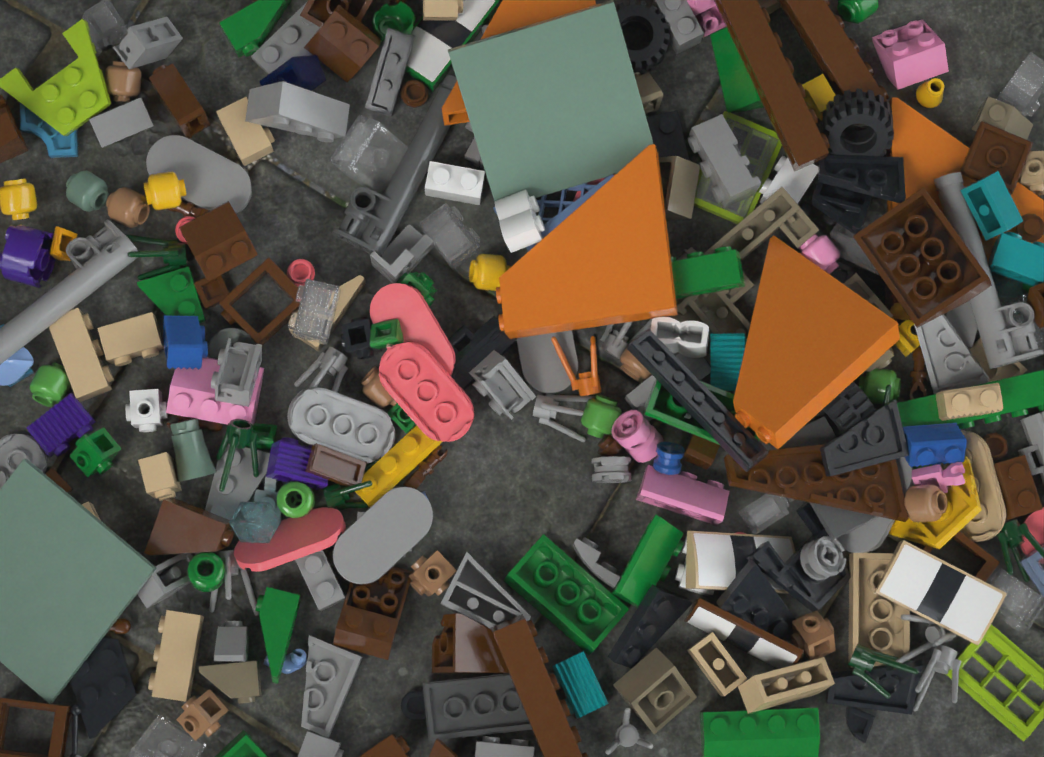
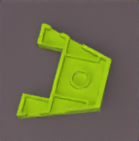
[0,19,111,136]

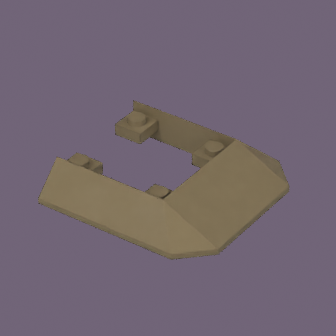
[671,187,893,393]

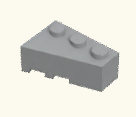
[245,81,350,142]
[688,114,761,208]
[441,552,531,629]

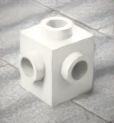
[126,389,168,432]

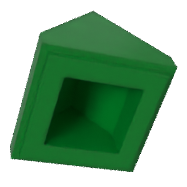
[369,319,404,349]
[246,423,277,450]

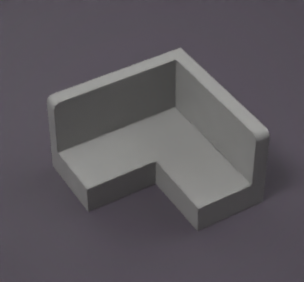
[370,225,434,283]

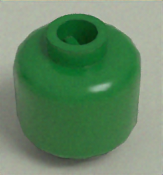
[837,0,879,24]
[187,552,225,592]

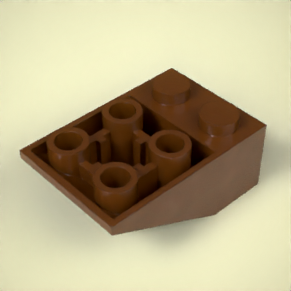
[333,566,413,660]

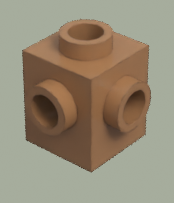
[409,550,457,596]
[790,611,836,661]
[176,689,229,741]

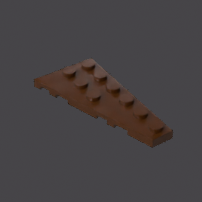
[724,444,909,522]

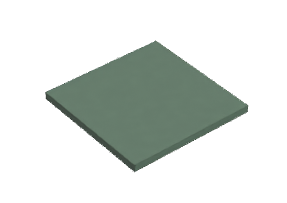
[448,0,653,201]
[0,459,157,704]

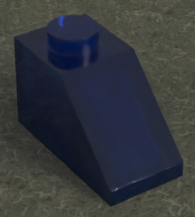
[259,55,326,91]

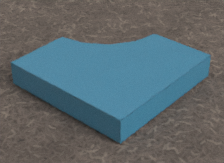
[20,103,78,158]

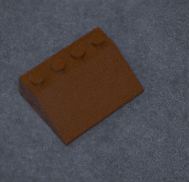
[853,188,992,328]

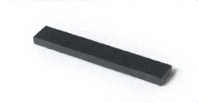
[627,329,769,472]

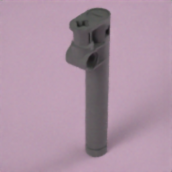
[332,75,457,257]

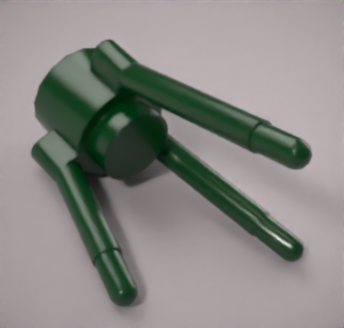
[125,234,187,280]
[216,419,259,492]
[323,458,381,511]
[997,520,1044,582]
[848,644,919,699]

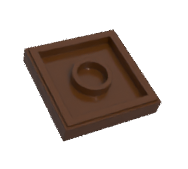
[960,121,1033,195]

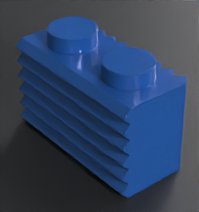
[162,316,208,370]
[903,423,967,468]

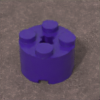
[0,225,56,288]

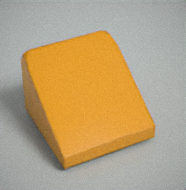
[50,226,78,261]

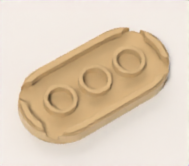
[935,430,1006,542]

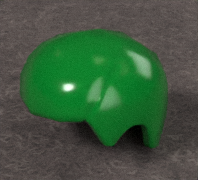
[371,1,415,41]

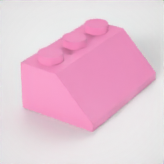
[166,357,264,425]
[636,465,730,526]

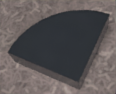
[845,706,875,743]

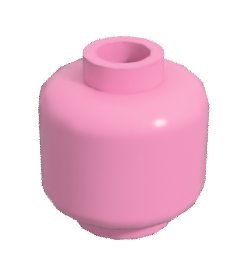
[799,234,841,274]

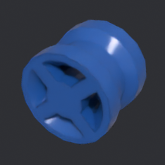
[653,442,685,475]

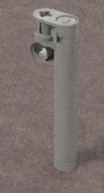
[934,172,1044,369]
[0,219,138,365]

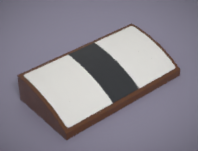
[684,598,804,669]

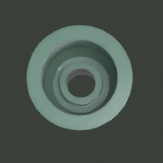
[170,419,216,482]

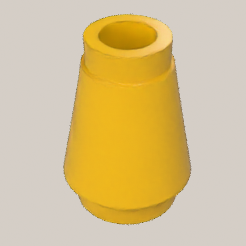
[916,78,944,108]

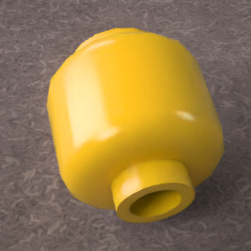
[144,171,186,210]
[0,178,37,220]
[469,254,511,291]

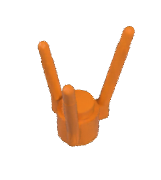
[551,336,602,396]

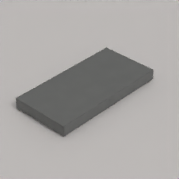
[779,417,878,541]
[422,674,532,741]

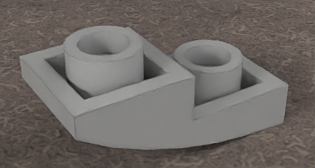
[573,537,620,588]

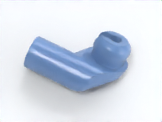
[263,649,307,674]

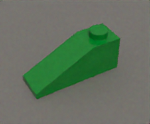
[219,0,292,58]
[255,587,301,684]

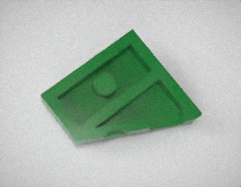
[137,266,206,323]

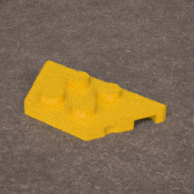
[889,455,982,550]

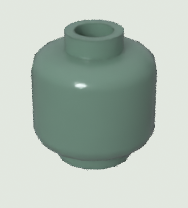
[66,170,109,212]

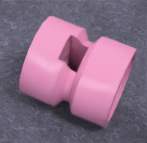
[611,410,664,463]

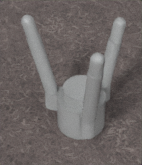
[600,319,652,359]
[294,347,348,393]
[533,393,596,442]
[209,550,259,616]
[896,614,956,663]
[913,645,962,711]
[605,708,653,755]

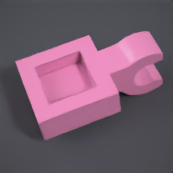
[912,462,965,493]

